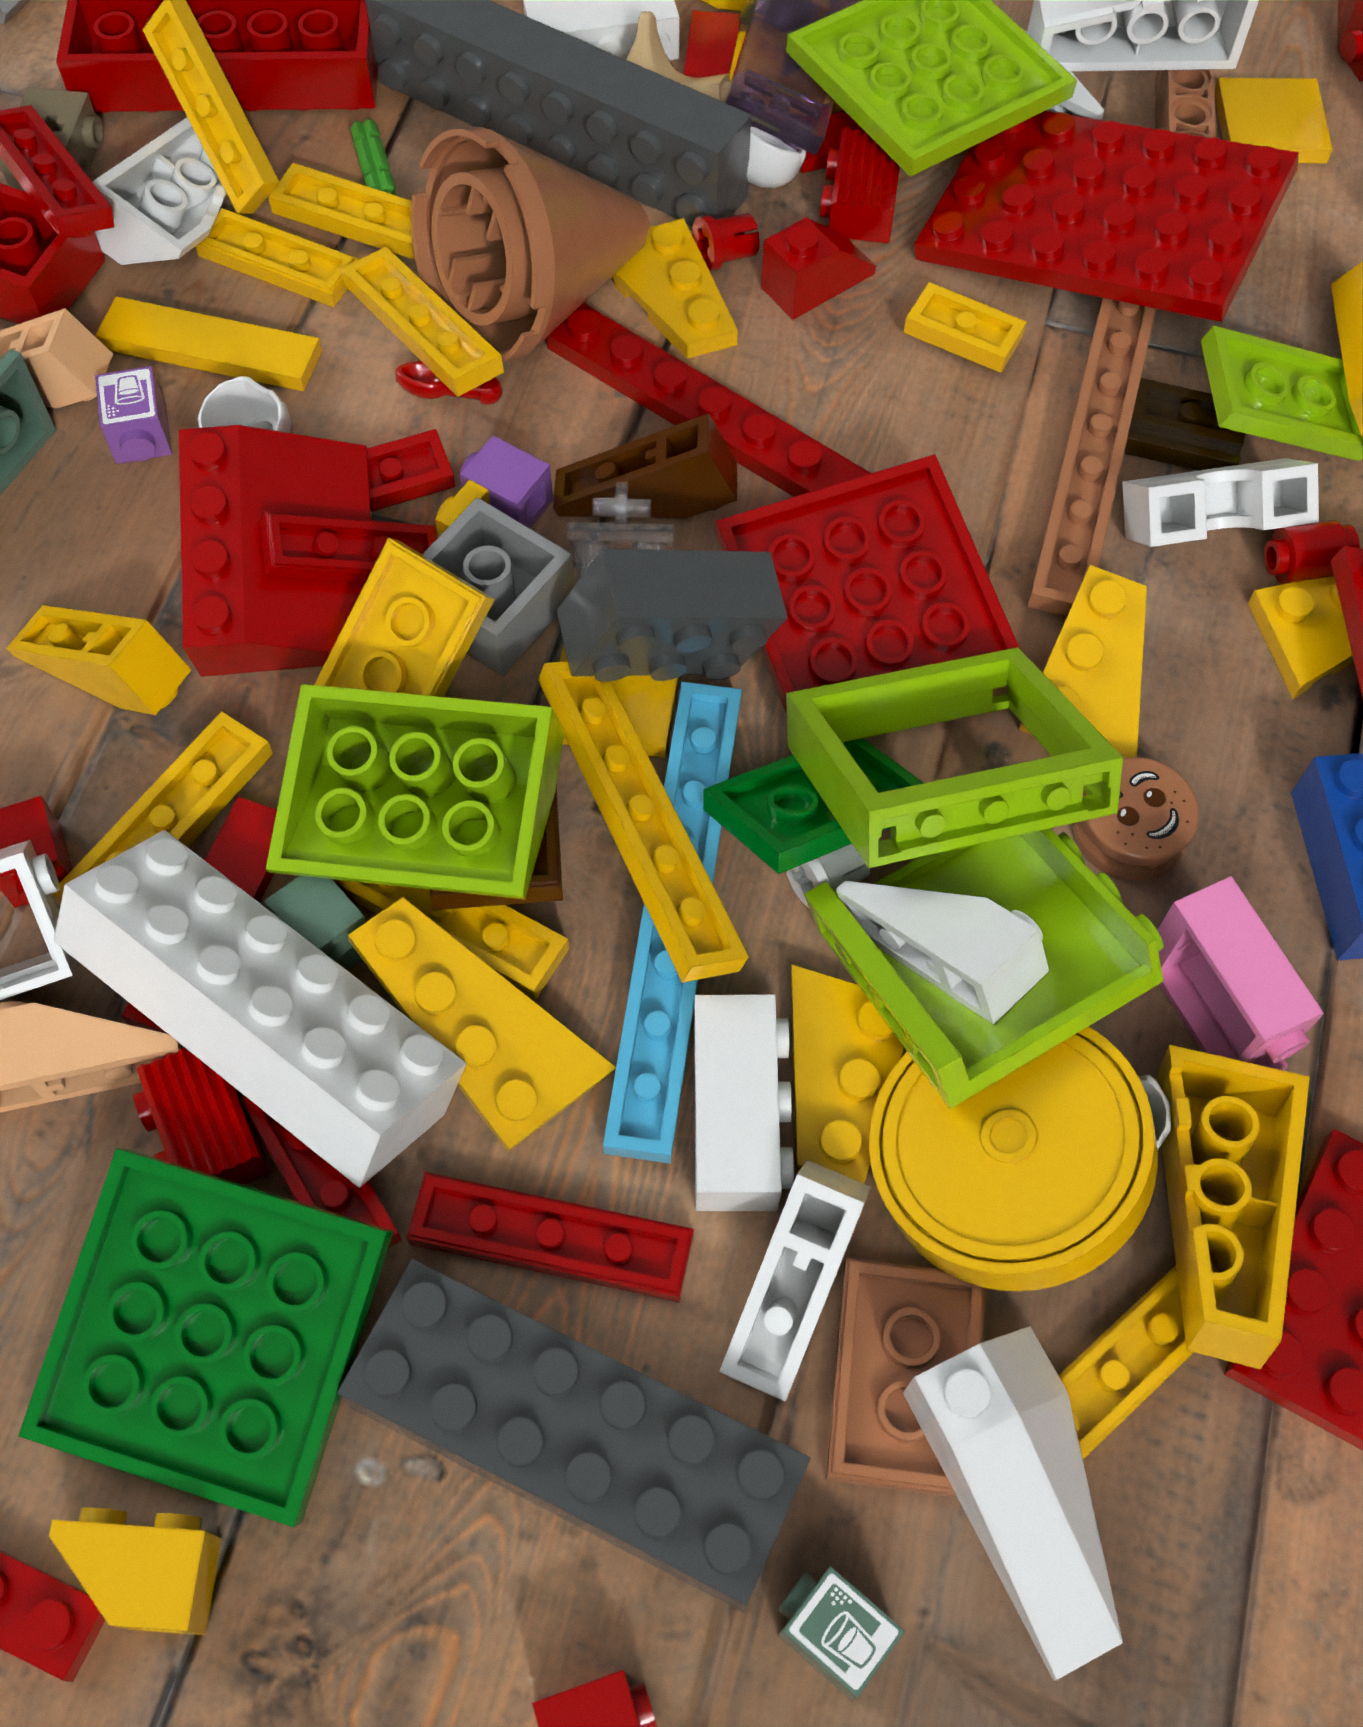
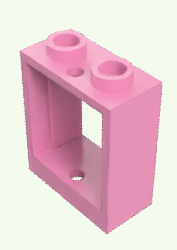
[1157,876,1324,1071]

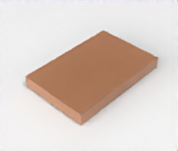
[826,1258,986,1497]

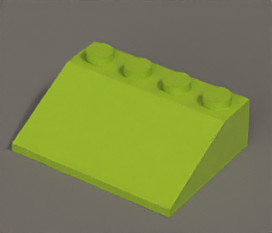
[266,684,564,899]

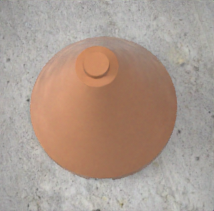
[411,127,650,363]

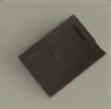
[1124,378,1245,471]

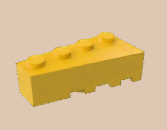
[1155,1045,1310,1369]

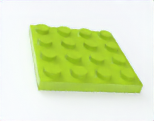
[786,0,1077,177]

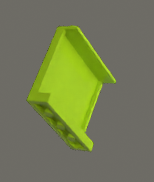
[804,828,1164,1109]

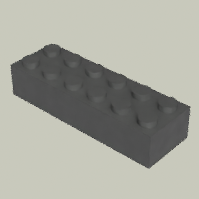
[337,1259,811,1612]

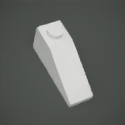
[836,881,1049,1025]
[719,1160,871,1401]

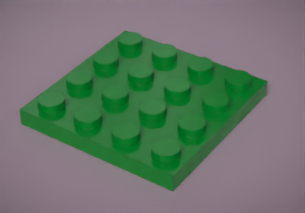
[18,1148,393,1528]

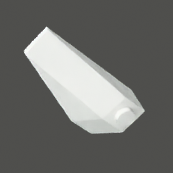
[92,117,226,265]
[903,1326,1123,1681]

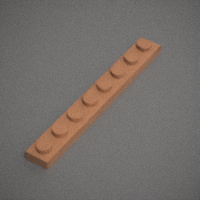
[1027,298,1156,616]

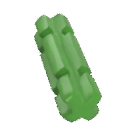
[350,118,397,196]

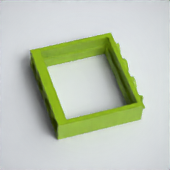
[786,647,1123,868]

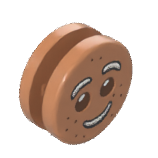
[1073,757,1199,881]

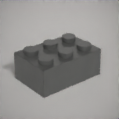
[557,548,788,682]

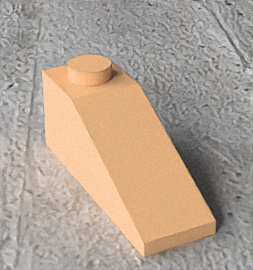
[0,308,113,408]
[0,1001,185,1113]

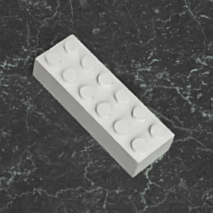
[53,830,467,1188]

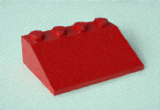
[178,425,372,677]

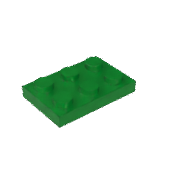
[703,738,924,874]

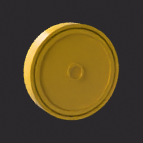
[869,1026,1158,1291]

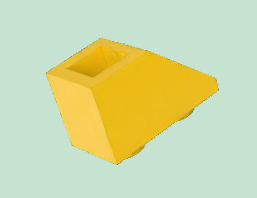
[49,1507,222,1636]

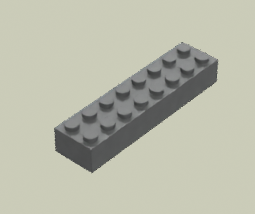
[365,0,752,226]

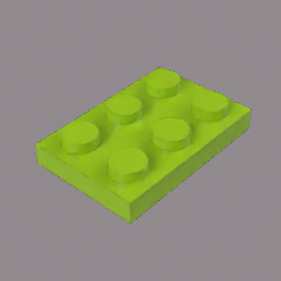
[1200,325,1363,461]

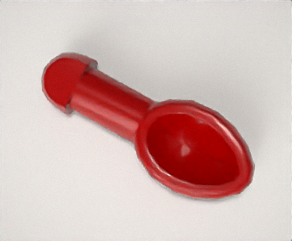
[395,361,502,405]

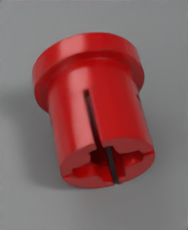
[692,213,760,271]

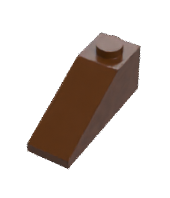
[553,413,737,519]

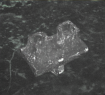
[567,481,674,575]

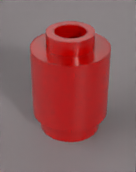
[1264,520,1360,584]

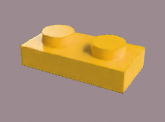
[903,282,1027,373]

